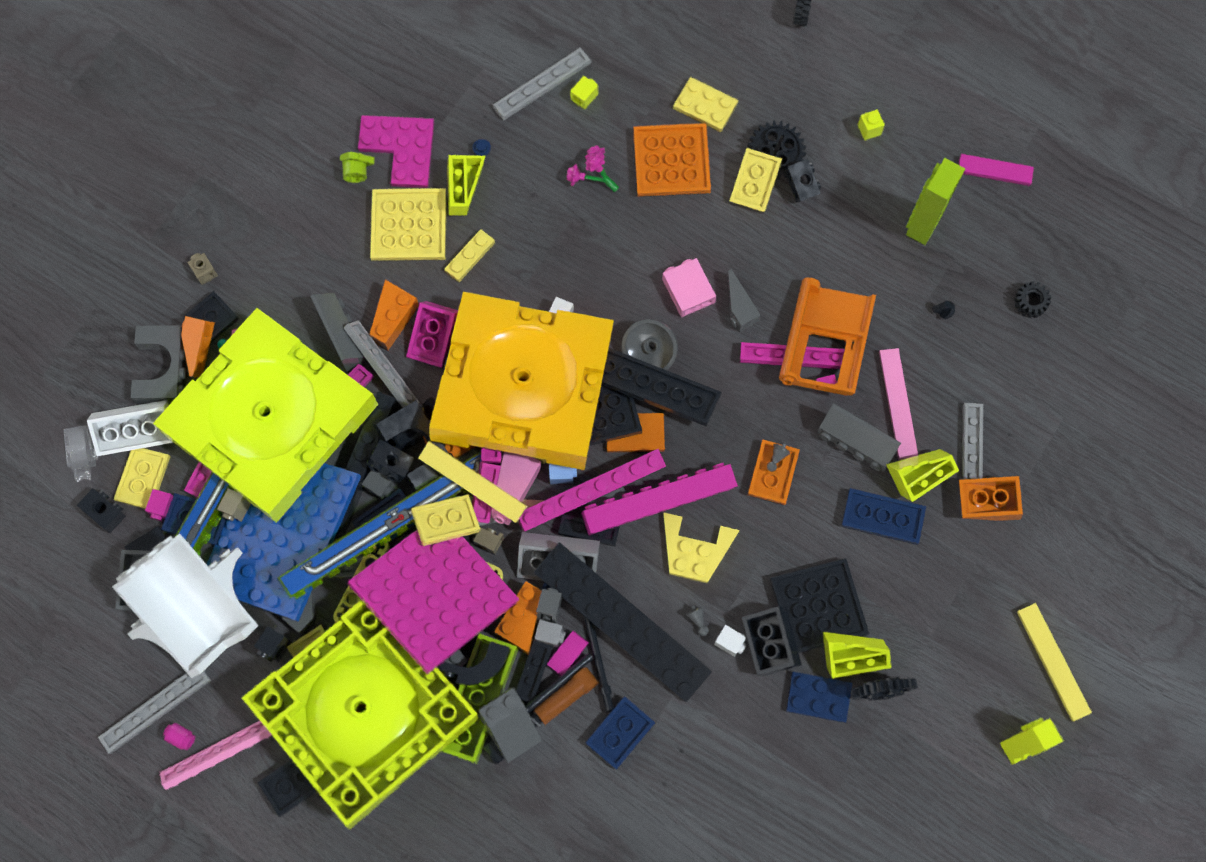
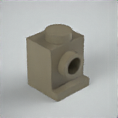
[188,253,218,285]
[472,527,504,555]

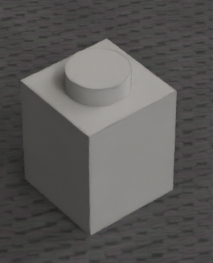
[535,620,566,648]

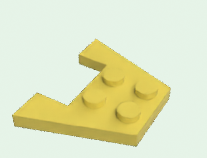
[663,513,740,583]

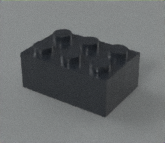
[742,606,802,676]

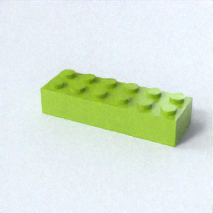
[906,158,965,245]
[441,634,518,764]

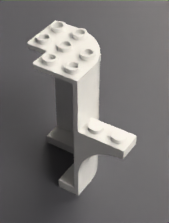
[113,534,258,678]

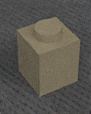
[217,488,251,522]

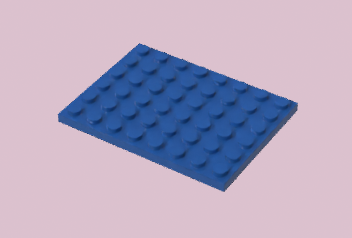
[206,463,361,622]

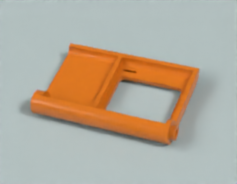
[779,277,876,396]

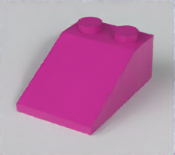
[406,301,458,368]

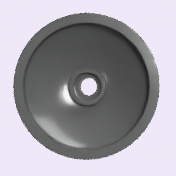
[622,319,678,370]

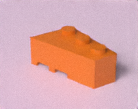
[370,280,419,351]
[494,581,542,655]

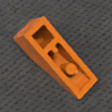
[181,316,215,377]

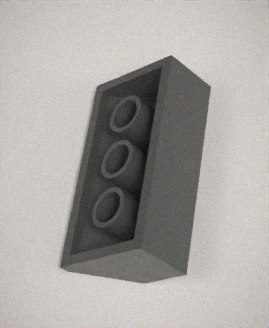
[311,293,368,373]
[817,403,901,472]

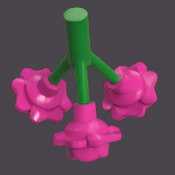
[566,146,619,192]

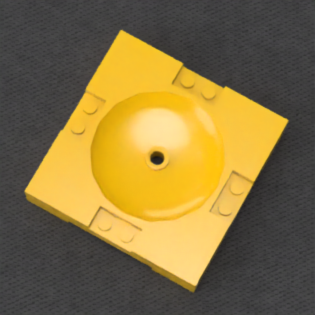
[429,292,614,470]

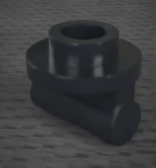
[932,301,955,319]

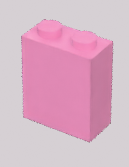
[662,258,716,318]

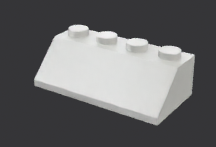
[87,400,173,456]

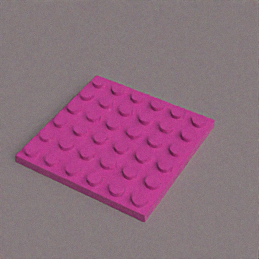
[348,530,519,675]

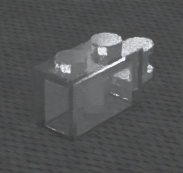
[63,425,98,482]

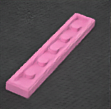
[879,348,918,461]

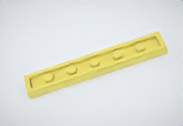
[419,442,527,523]
[1017,603,1092,722]

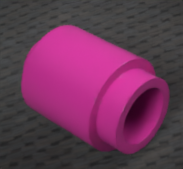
[163,723,196,750]

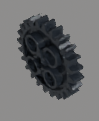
[747,120,806,180]
[851,677,918,701]

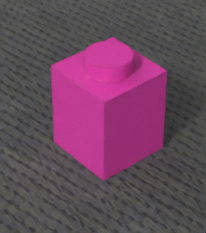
[145,489,173,521]

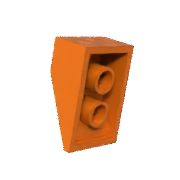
[959,476,1023,521]

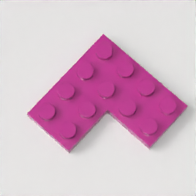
[358,115,434,188]

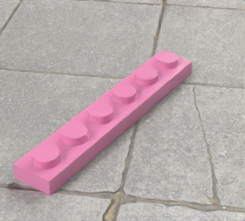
[160,721,272,790]

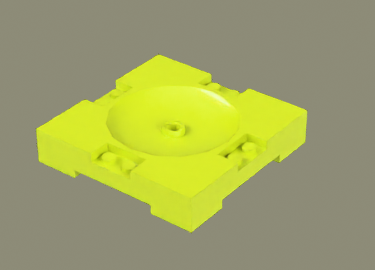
[153,308,378,523]
[242,600,478,829]

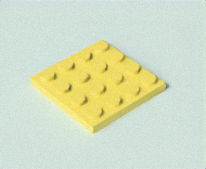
[370,188,447,261]

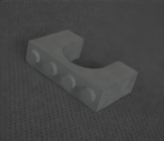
[131,325,186,404]

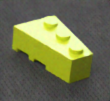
[447,155,485,216]
[886,449,959,502]
[823,632,891,678]
[1000,718,1063,765]

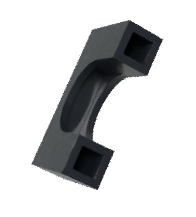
[373,401,454,492]

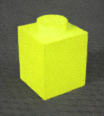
[570,76,598,110]
[858,109,885,141]

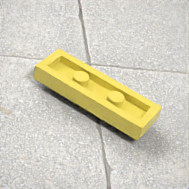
[444,229,495,282]

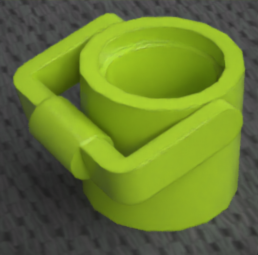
[340,152,375,183]

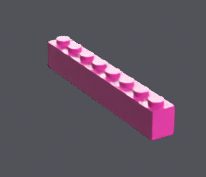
[518,449,666,532]
[581,463,738,535]

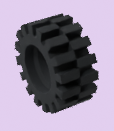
[793,0,812,26]
[1014,281,1051,318]

